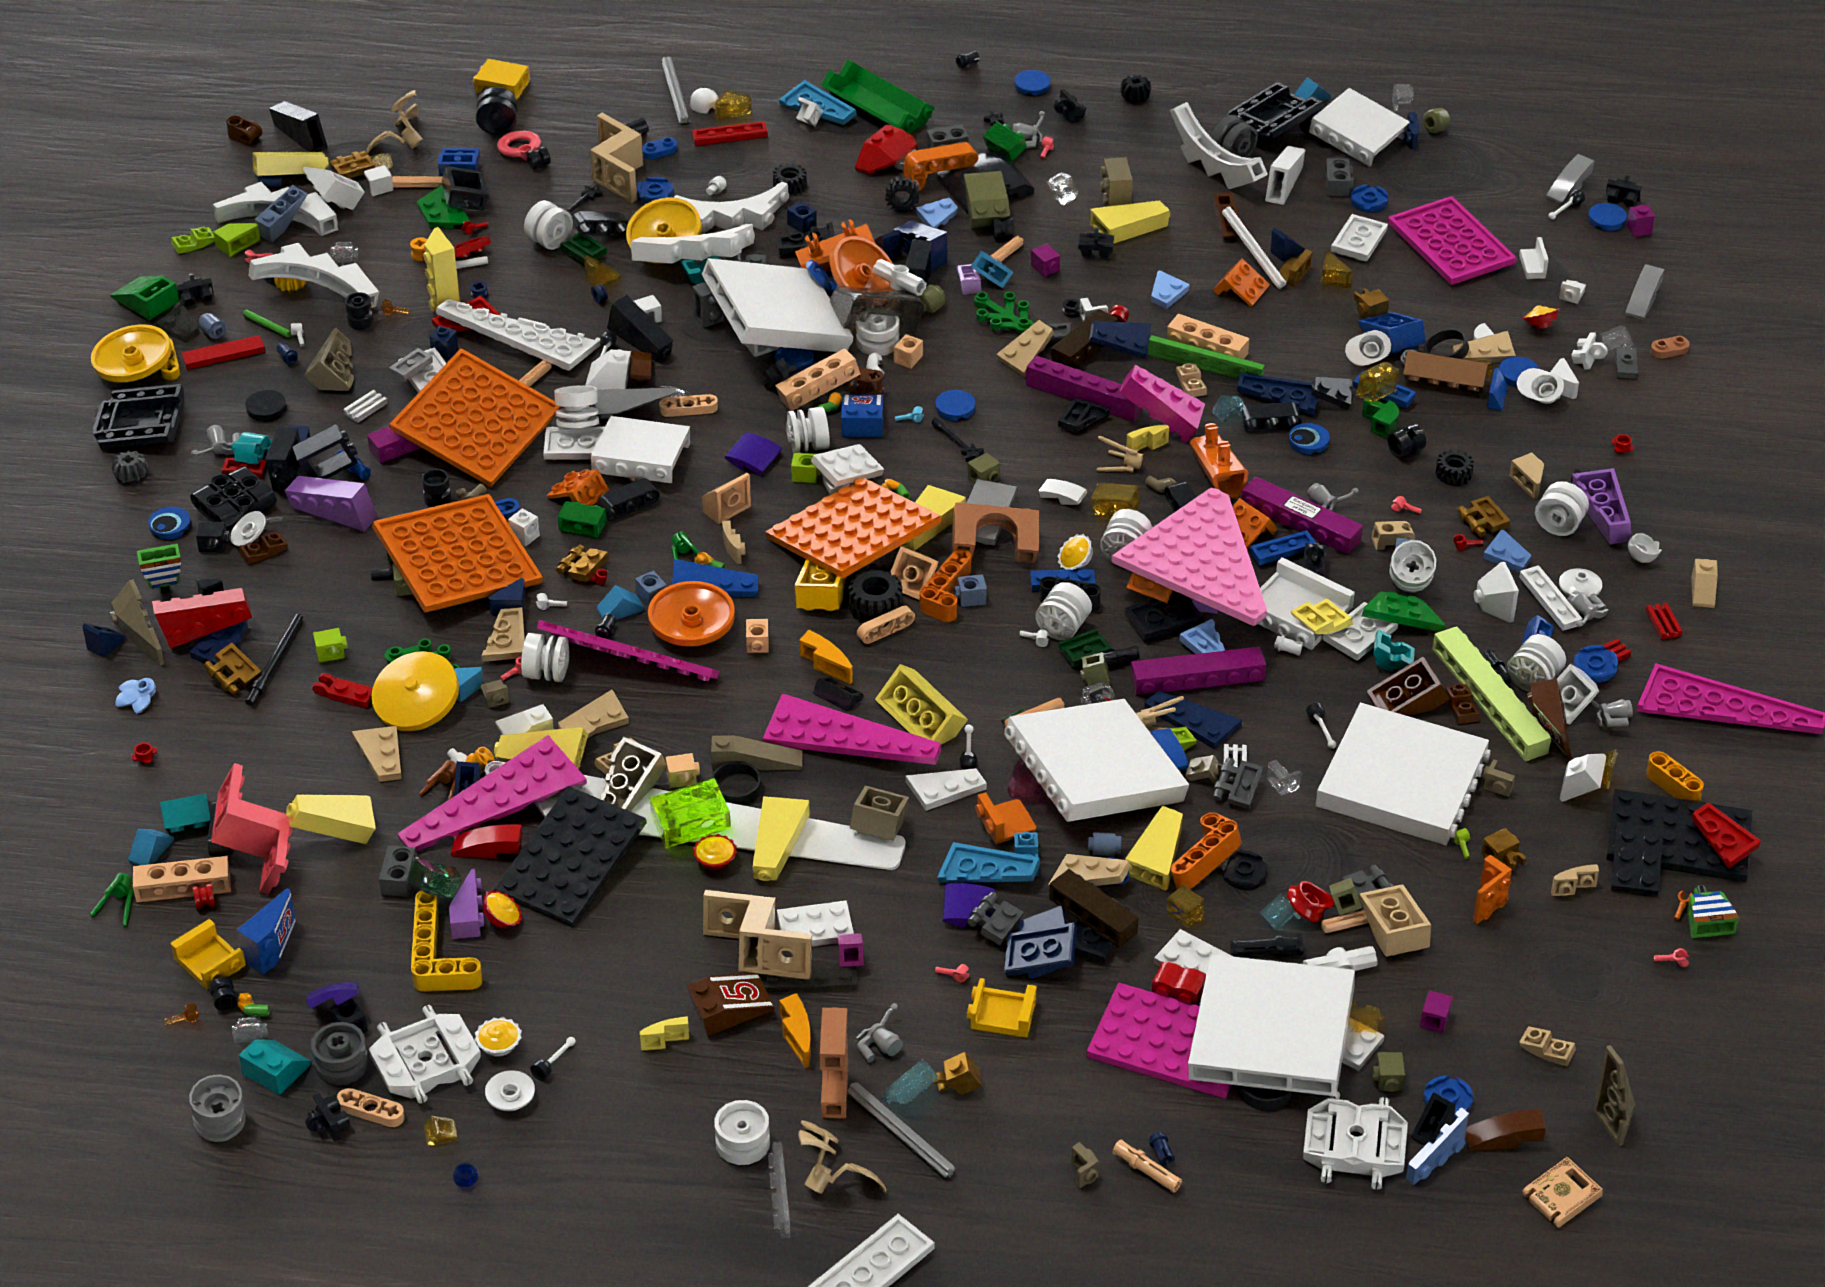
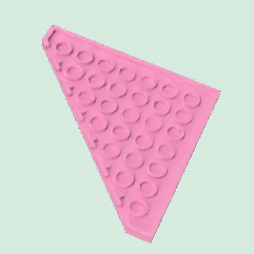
[1112,487,1267,626]

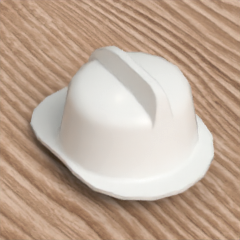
[1345,330,1391,366]
[1517,368,1564,404]

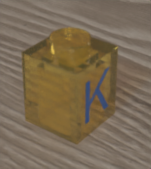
[1167,885,1205,928]

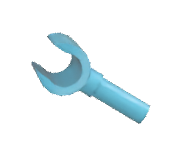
[895,406,924,423]

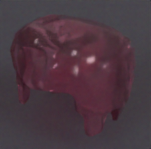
[1007,759,1045,799]

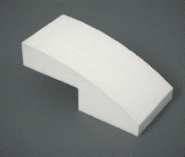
[1038,479,1087,505]

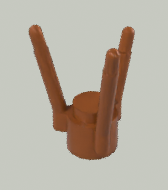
[419,760,456,800]

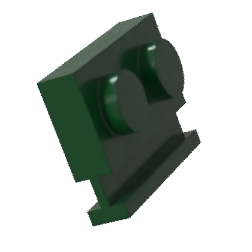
[560,233,607,266]
[1058,629,1112,668]

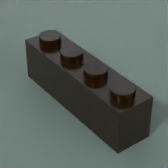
[1051,309,1118,369]
[1049,869,1139,949]

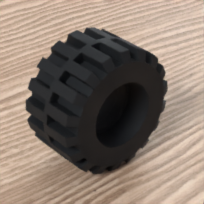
[849,569,903,623]

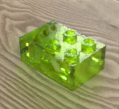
[649,778,731,849]

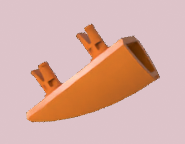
[795,220,875,272]
[1190,423,1248,499]

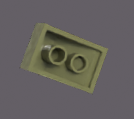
[964,171,1010,228]

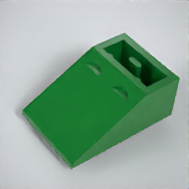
[110,276,179,320]

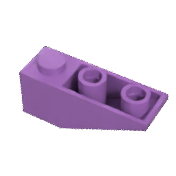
[449,869,484,939]

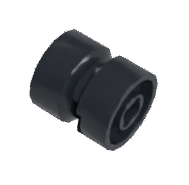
[345,292,373,330]
[1387,424,1426,458]
[421,469,451,507]

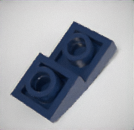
[1404,111,1419,150]

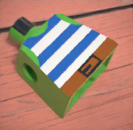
[137,544,181,593]
[1687,885,1739,938]

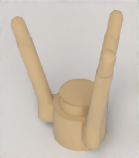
[1096,436,1143,473]
[1136,696,1184,732]

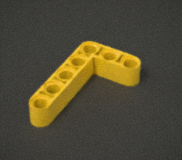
[411,889,483,992]

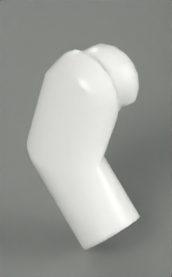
[866,353,884,377]

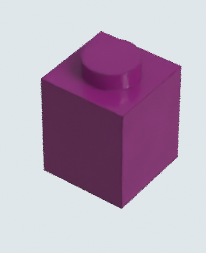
[1627,205,1655,237]
[1031,244,1060,277]
[838,933,864,967]
[1420,990,1453,1033]

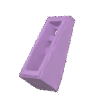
[956,264,981,295]

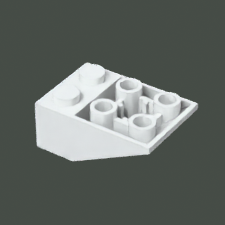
[302,167,365,210]

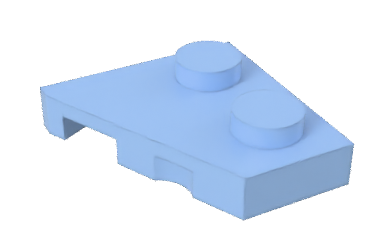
[916,197,958,229]
[1151,270,1190,309]
[1179,619,1225,654]

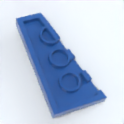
[672,559,758,597]

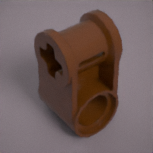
[226,115,263,146]
[844,366,884,395]

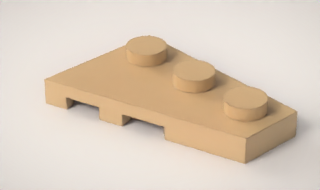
[997,320,1054,378]
[1452,331,1516,363]
[481,607,525,662]
[558,690,629,734]
[352,726,402,782]
[1048,854,1131,888]

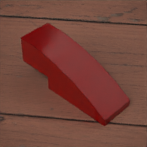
[451,825,523,859]

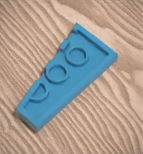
[779,80,857,125]
[937,842,1041,883]

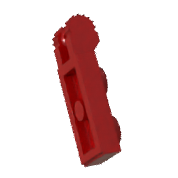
[312,673,373,709]

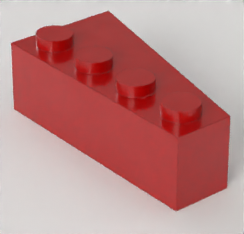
[152,588,253,649]

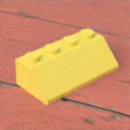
[423,227,460,315]
[875,664,968,745]

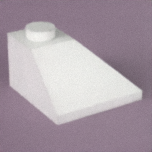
[585,349,631,390]
[1474,562,1519,623]
[1557,664,1599,725]
[495,704,554,735]
[1560,754,1606,802]

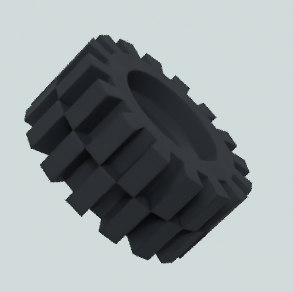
[773,163,807,195]
[885,176,919,212]
[1435,449,1474,486]

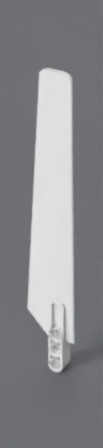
[485,761,906,870]

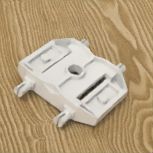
[369,1005,481,1104]
[1303,1091,1408,1190]

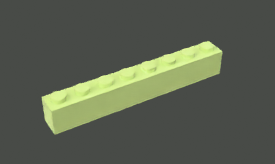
[1432,626,1551,762]

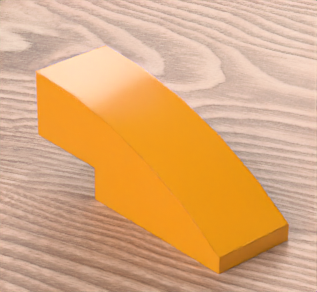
[799,630,853,684]
[779,993,811,1068]

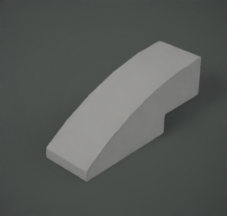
[1546,154,1594,205]
[1625,264,1664,320]

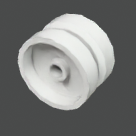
[524,200,573,250]
[856,307,899,356]
[1535,482,1589,536]
[715,1100,770,1165]

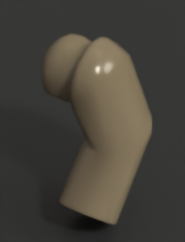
[1145,475,1177,493]
[455,484,487,501]

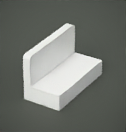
[1519,237,1548,279]

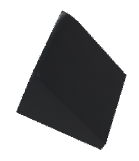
[196,579,224,596]

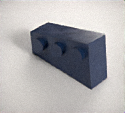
[893,221,948,270]

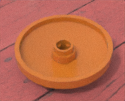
[830,236,897,308]
[648,581,735,646]

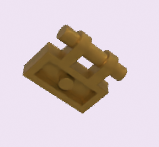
[329,151,376,179]
[1457,496,1510,538]
[556,545,609,582]
[203,643,262,696]

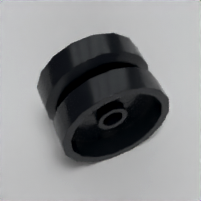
[476,87,518,135]

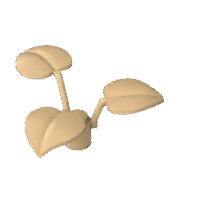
[366,90,423,155]
[798,1120,887,1194]

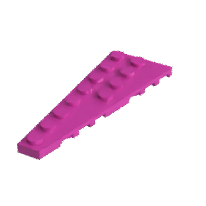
[537,620,719,681]
[1637,663,1825,734]
[763,694,941,765]
[397,735,587,852]

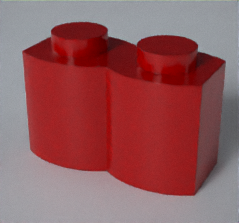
[1152,962,1206,1005]

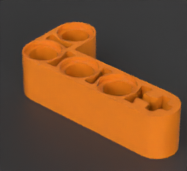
[903,142,979,190]
[920,549,971,622]
[1171,813,1242,891]

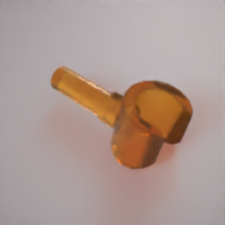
[381,299,409,315]
[164,1003,198,1025]

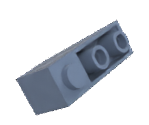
[255,185,307,243]

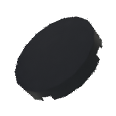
[245,390,287,421]
[1221,850,1268,890]

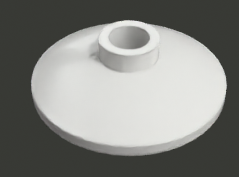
[230,511,266,547]
[1559,568,1602,599]
[485,1071,535,1111]

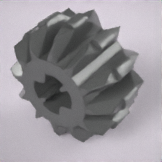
[111,450,148,484]

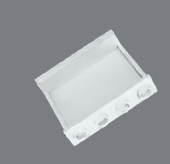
[1309,88,1410,167]
[591,416,690,483]
[1257,558,1355,650]

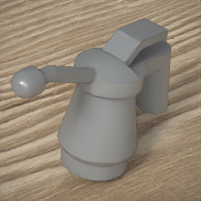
[1013,111,1045,149]
[191,425,240,456]
[1307,483,1359,511]
[1567,590,1609,627]
[1590,699,1633,727]
[856,1003,903,1063]

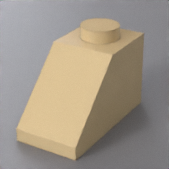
[1510,453,1544,500]
[1691,559,1718,608]

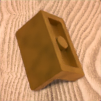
[1278,249,1313,287]

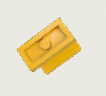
[473,59,530,99]
[170,919,246,990]
[967,978,1037,1038]

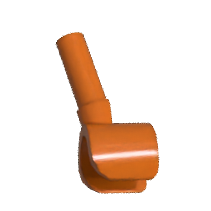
[1674,891,1692,920]

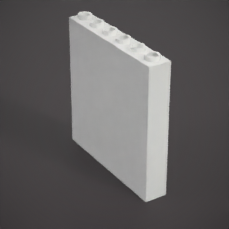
[702,258,853,352]
[1004,699,1189,822]
[1316,702,1491,846]
[1188,954,1355,1096]

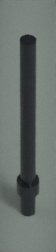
[245,614,303,706]

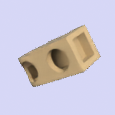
[1371,521,1415,550]

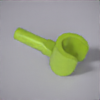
[1454,828,1470,860]

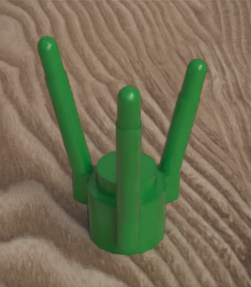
[670,531,700,560]
[90,873,134,927]

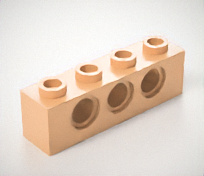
[1167,314,1249,359]
[775,348,860,411]
[133,856,231,902]

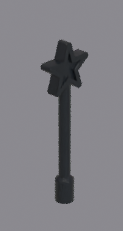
[983,111,1004,126]
[566,185,603,214]
[931,418,984,462]

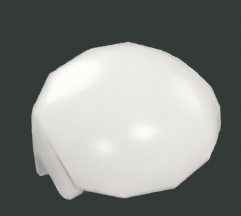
[690,88,719,114]
[1628,533,1662,563]

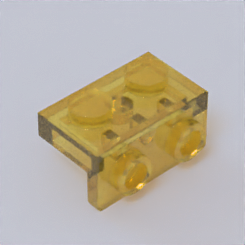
[1348,1000,1385,1034]

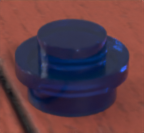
[453,1163,478,1187]

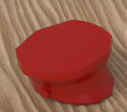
[1287,881,1335,923]

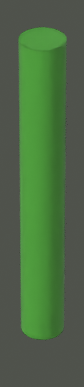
[243,309,292,338]

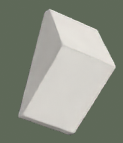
[1550,358,1579,399]

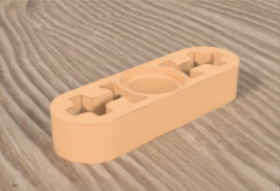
[659,394,718,417]
[857,606,915,644]
[337,1088,405,1127]

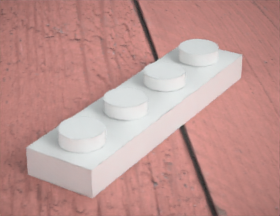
[1519,565,1583,631]

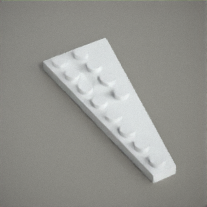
[436,299,601,371]

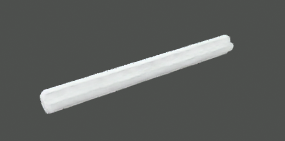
[1222,207,1286,289]

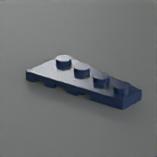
[1237,373,1318,415]
[1144,690,1242,749]

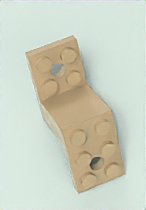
[590,113,643,203]
[703,890,812,979]

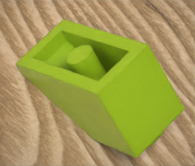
[213,223,260,257]

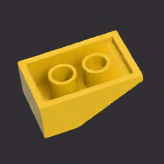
[795,559,847,611]

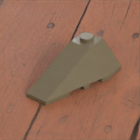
[304,328,354,391]
[110,579,165,666]
[711,735,802,771]
[600,737,667,812]
[1593,1045,1635,1146]

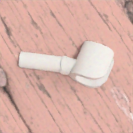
[291,323,305,347]
[536,593,567,610]
[1020,629,1049,647]

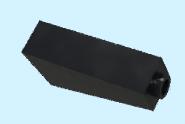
[269,101,328,152]
[607,295,674,361]

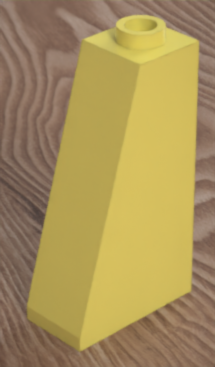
[252,152,328,176]
[1090,201,1170,243]
[899,485,966,551]
[494,727,588,769]
[286,795,376,844]
[753,796,810,881]
[1125,806,1183,891]

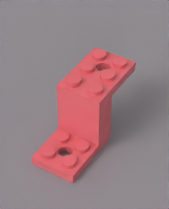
[211,763,293,895]

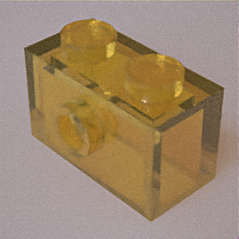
[1356,362,1400,402]
[1091,483,1141,516]

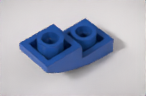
[1150,728,1189,770]

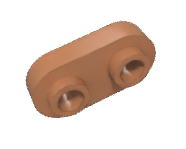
[1650,336,1689,359]

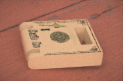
[1522,1157,1602,1228]

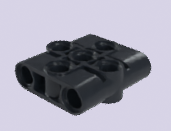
[190,466,277,530]

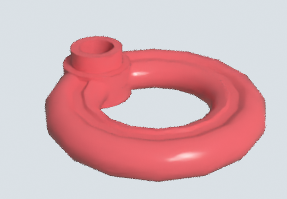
[497,131,541,161]

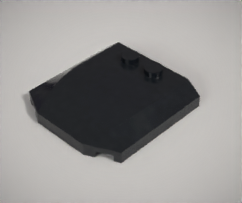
[1228,82,1324,138]
[937,153,1034,214]
[92,384,184,449]

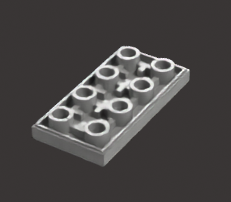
[967,479,1017,545]

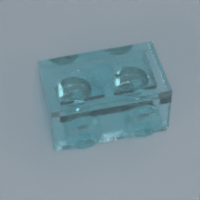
[881,1059,938,1106]

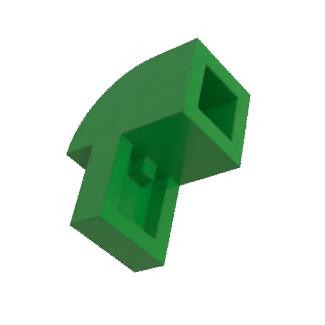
[1362,396,1399,440]

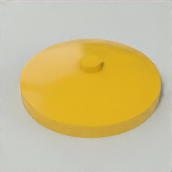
[626,197,702,264]
[91,325,172,382]
[372,652,459,731]

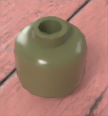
[1423,108,1450,133]
[917,285,946,314]

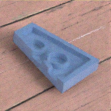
[1406,1108,1469,1185]

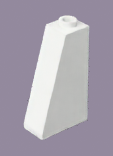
[1265,146,1306,205]

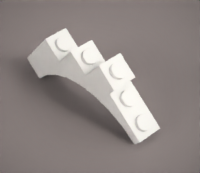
[1170,102,1268,190]
[213,182,338,236]
[673,182,789,234]
[631,224,755,263]
[248,243,379,308]

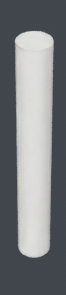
[456,256,488,269]

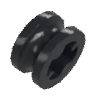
[1062,299,1080,317]

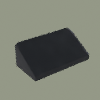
[813,676,864,711]

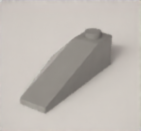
[595,388,677,419]

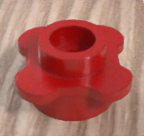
[1611,434,1634,453]
[131,742,158,764]

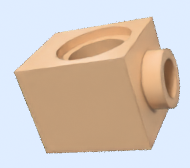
[894,334,923,369]
[746,619,769,653]
[666,753,700,788]

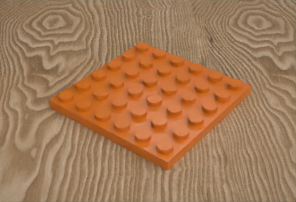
[389,348,561,487]
[765,478,942,578]
[372,494,543,613]

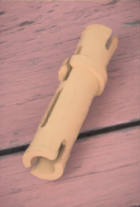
[1113,1140,1182,1193]

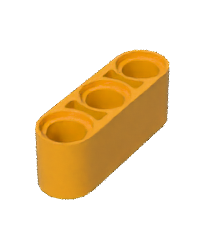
[1646,751,1704,802]

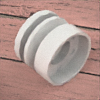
[554,386,599,429]
[786,406,830,453]
[1100,509,1153,561]
[1389,540,1436,593]
[1035,583,1092,640]
[521,633,569,682]
[1507,634,1566,692]

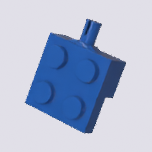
[438,148,480,182]

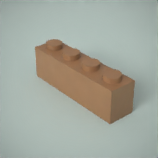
[1403,350,1488,392]

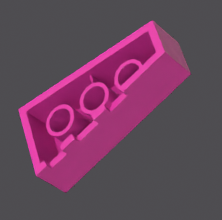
[1120,365,1205,444]

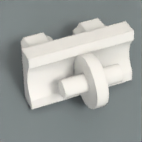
[1572,332,1607,369]

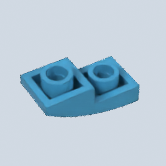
[1014,832,1039,876]

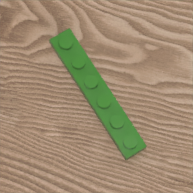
[1148,335,1265,379]

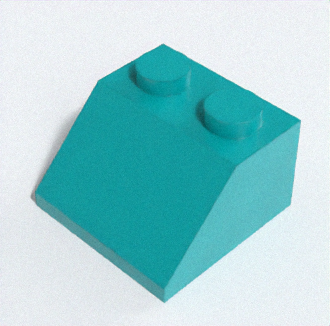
[160,793,211,833]
[239,1040,312,1095]

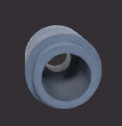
[198,313,226,339]
[1088,833,1121,856]

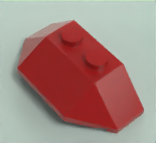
[855,125,917,175]

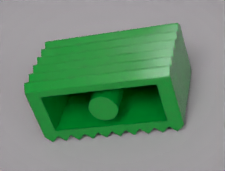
[983,122,1027,162]
[558,501,607,538]

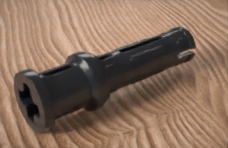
[1230,934,1303,956]

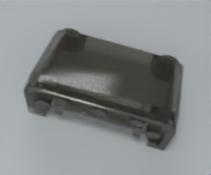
[829,286,925,334]

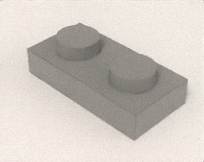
[389,348,433,382]

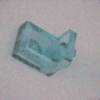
[1212,395,1245,422]
[1259,894,1301,931]

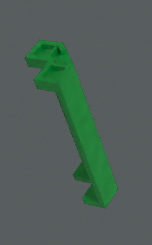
[820,59,935,134]

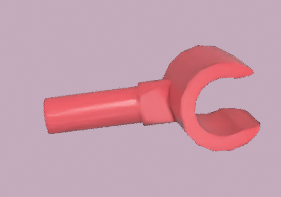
[1040,136,1054,159]
[245,250,273,264]
[1391,496,1422,514]
[500,657,522,681]
[1654,948,1689,967]
[935,964,970,983]

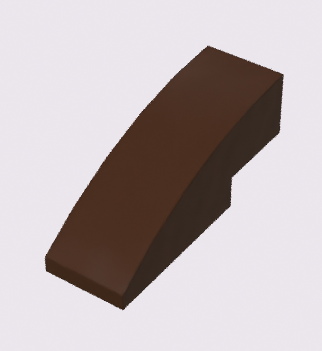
[1212,192,1239,238]
[1465,1108,1546,1151]

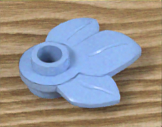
[115,678,156,714]

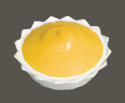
[1058,534,1093,570]
[475,1017,522,1056]

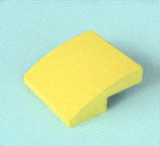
[1290,598,1353,634]

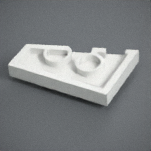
[906,769,987,811]

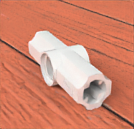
[873,259,926,296]
[1303,946,1377,971]

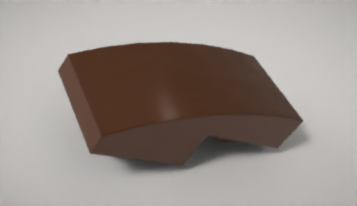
[630,351,651,382]
[239,532,288,564]
[1445,684,1480,724]

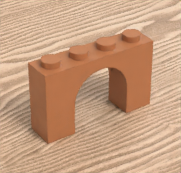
[952,502,1039,563]
[820,1008,848,1118]

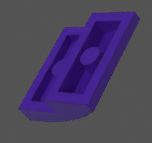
[724,432,782,476]
[942,883,995,928]
[306,982,360,1009]

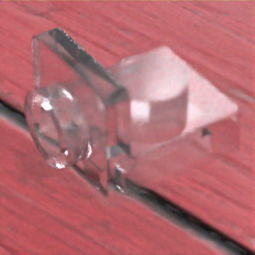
[1267,760,1302,795]

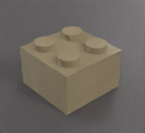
[1100,157,1132,207]
[850,786,909,840]

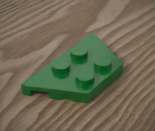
[417,185,470,229]
[1362,591,1445,632]

